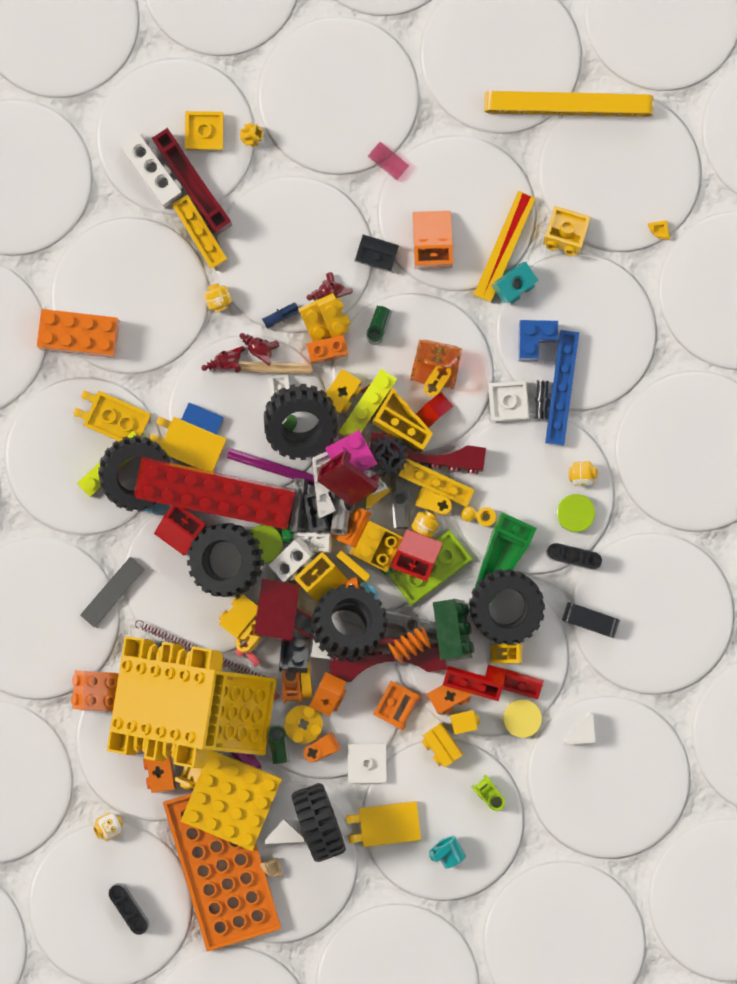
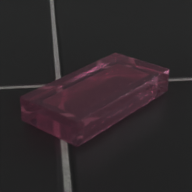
[368,142,409,181]

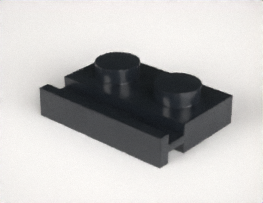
[355,234,399,272]
[279,637,309,673]

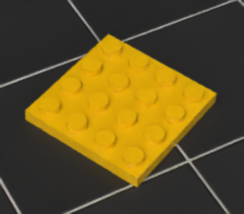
[181,750,282,851]

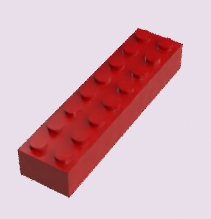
[134,457,295,529]

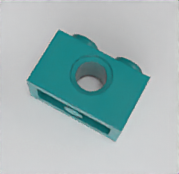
[491,262,539,304]

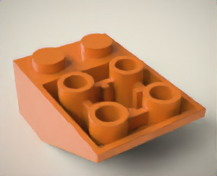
[413,211,453,269]

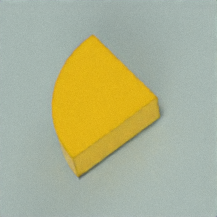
[648,220,670,240]

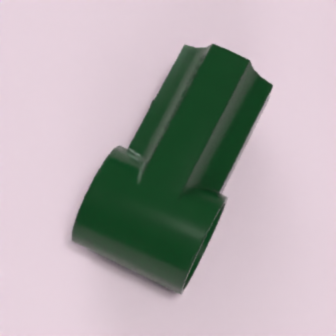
[366,305,393,345]
[268,725,290,764]

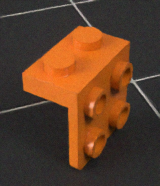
[71,670,119,711]

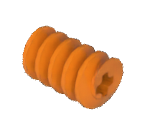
[387,625,431,663]

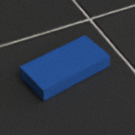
[181,402,224,435]

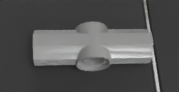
[331,495,355,536]

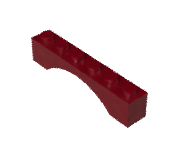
[152,127,233,236]
[370,432,486,475]
[329,643,447,683]

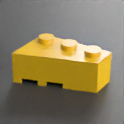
[371,388,433,453]

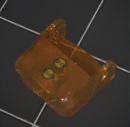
[410,339,462,390]

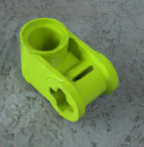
[471,774,505,811]

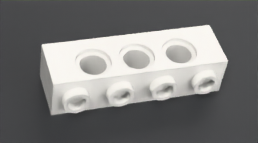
[119,131,183,209]

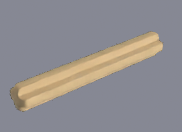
[238,361,313,375]

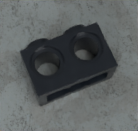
[303,492,333,533]

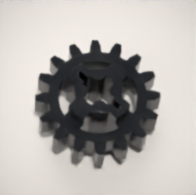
[369,435,410,477]

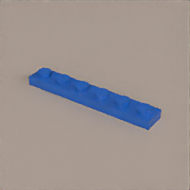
[545,330,579,446]

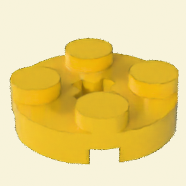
[284,705,323,744]

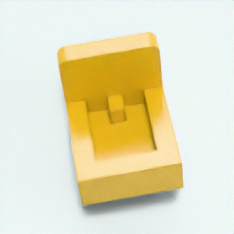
[174,766,202,789]

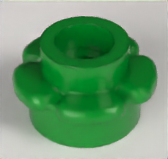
[281,525,294,544]

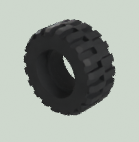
[264,384,338,460]
[98,435,171,512]
[187,523,264,597]
[469,569,545,645]
[310,584,387,662]
[291,783,346,862]

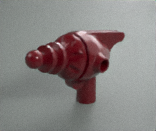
[306,272,353,301]
[239,333,280,366]
[201,346,245,373]

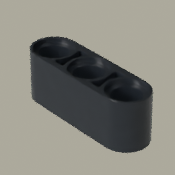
[546,543,602,570]
[562,602,620,638]
[109,883,149,935]

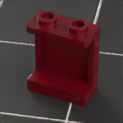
[317,450,380,506]

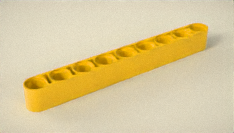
[484,91,653,117]

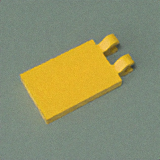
[73,390,151,441]
[150,416,227,472]
[346,801,421,847]

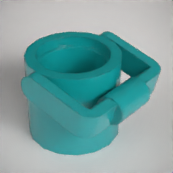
[429,835,466,869]

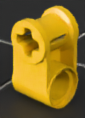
[414,487,452,515]

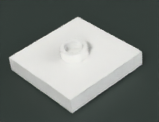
[488,381,529,422]
[348,744,387,783]

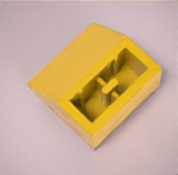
[349,520,403,572]
[294,552,348,603]

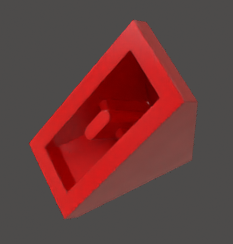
[415,392,454,428]

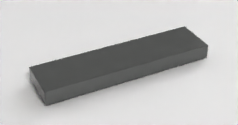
[80,557,145,628]

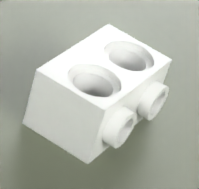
[268,537,315,582]

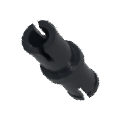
[534,380,550,419]

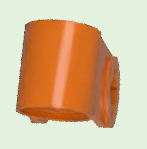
[282,670,302,704]
[304,732,341,762]

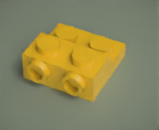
[543,206,590,256]
[298,293,351,342]

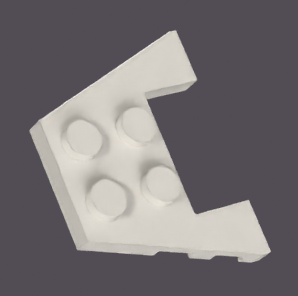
[312,452,388,518]

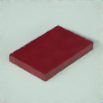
[253,579,300,642]

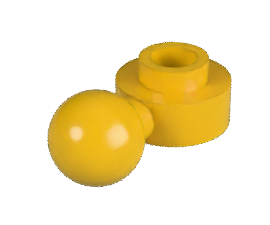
[461,507,496,527]

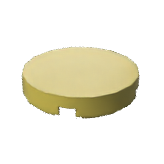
[503,699,542,738]

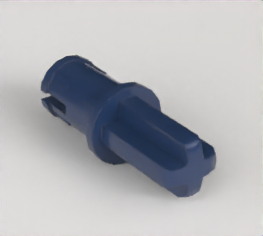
[262,302,299,329]

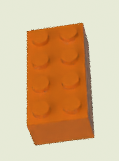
[37,309,120,358]

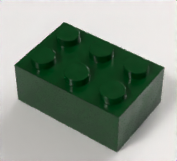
[433,599,474,661]

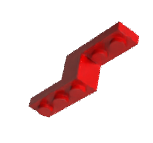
[443,664,544,701]

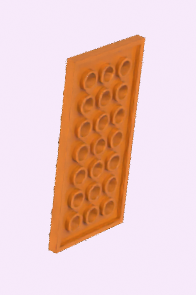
[163,793,282,952]

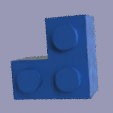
[518,320,558,361]

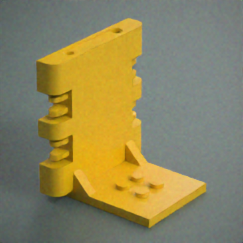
[107,636,277,769]

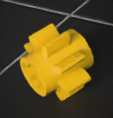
[240,122,263,147]

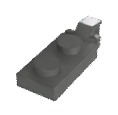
[290,478,308,532]

